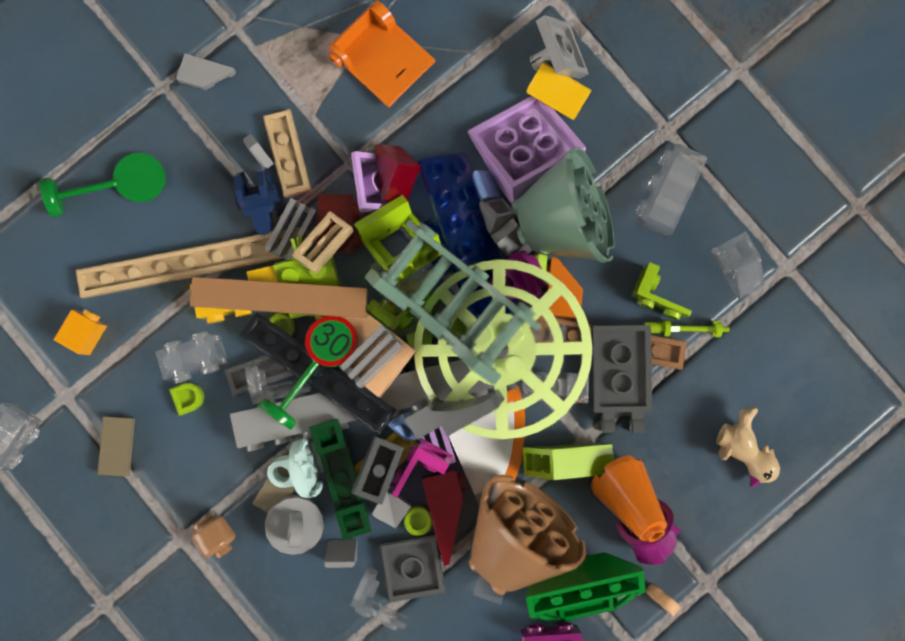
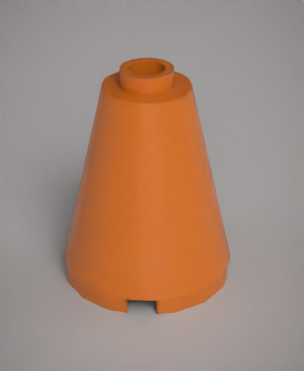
[590,455,667,542]

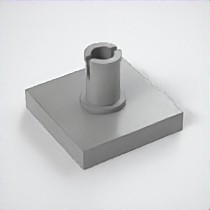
[530,15,589,79]

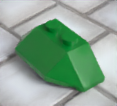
[525,552,646,622]

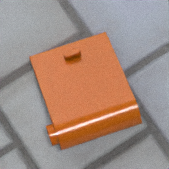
[328,0,436,108]

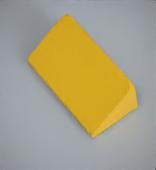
[526,61,592,120]

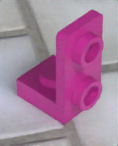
[391,439,453,498]

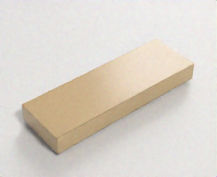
[263,109,312,198]

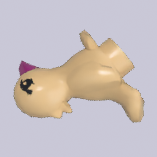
[716,406,780,487]

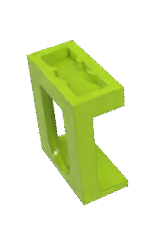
[354,195,442,282]

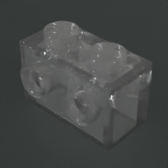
[155,331,228,384]

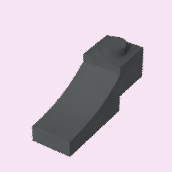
[405,389,505,439]

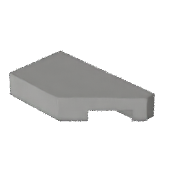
[176,54,236,91]

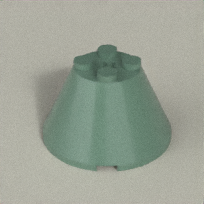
[512,147,615,263]

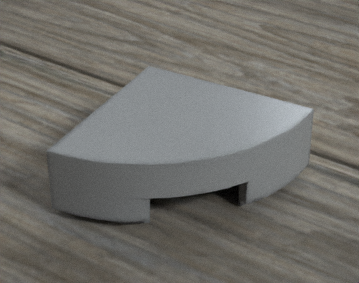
[243,134,274,168]

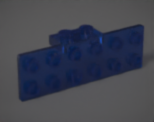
[418,152,516,319]

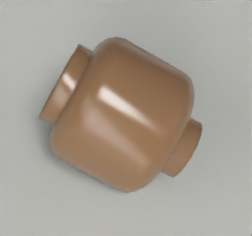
[191,514,236,559]

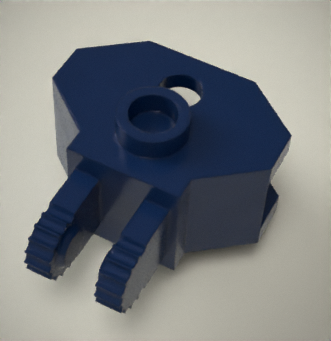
[234,167,279,236]

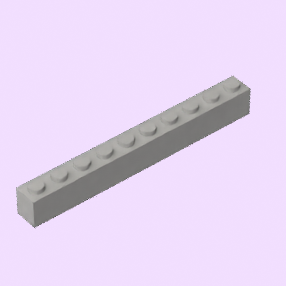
[230,349,522,452]

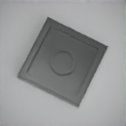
[379,534,446,603]

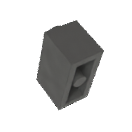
[351,437,404,505]

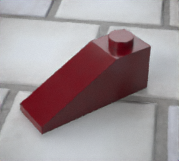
[422,468,467,566]

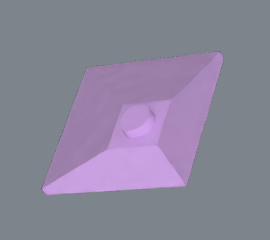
[468,96,586,204]

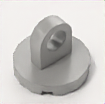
[265,495,324,555]

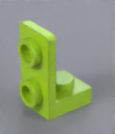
[631,262,692,320]

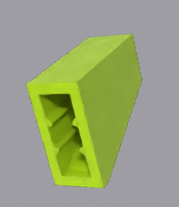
[523,443,615,480]

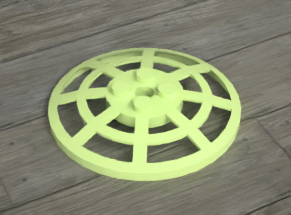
[414,260,592,439]

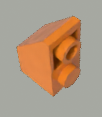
[542,257,583,320]

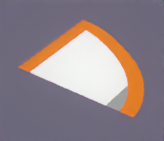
[449,386,525,506]

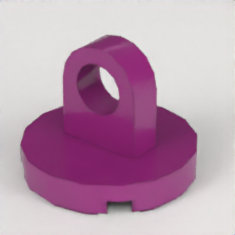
[489,250,545,308]

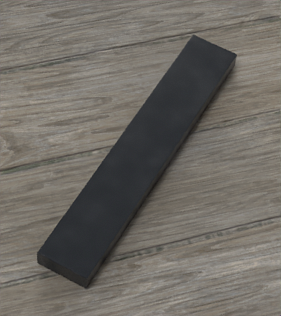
[239,312,396,435]

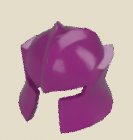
[616,499,681,565]

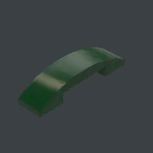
[309,418,372,540]

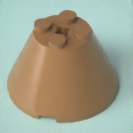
[468,475,586,595]

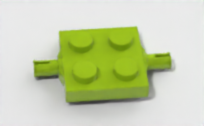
[273,236,342,321]

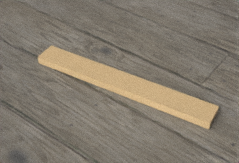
[76,227,300,298]

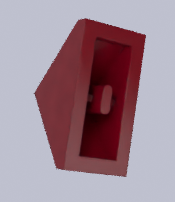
[374,144,421,202]

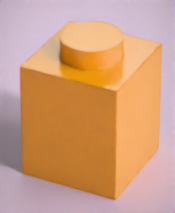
[54,309,107,355]

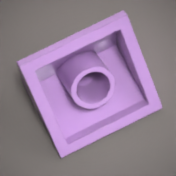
[351,151,389,217]

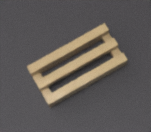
[292,211,353,275]

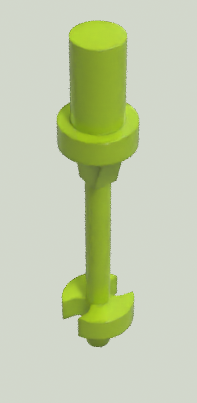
[643,320,730,338]

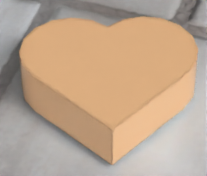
[645,583,680,616]

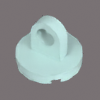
[267,438,324,498]

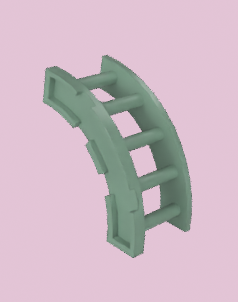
[365,220,541,386]

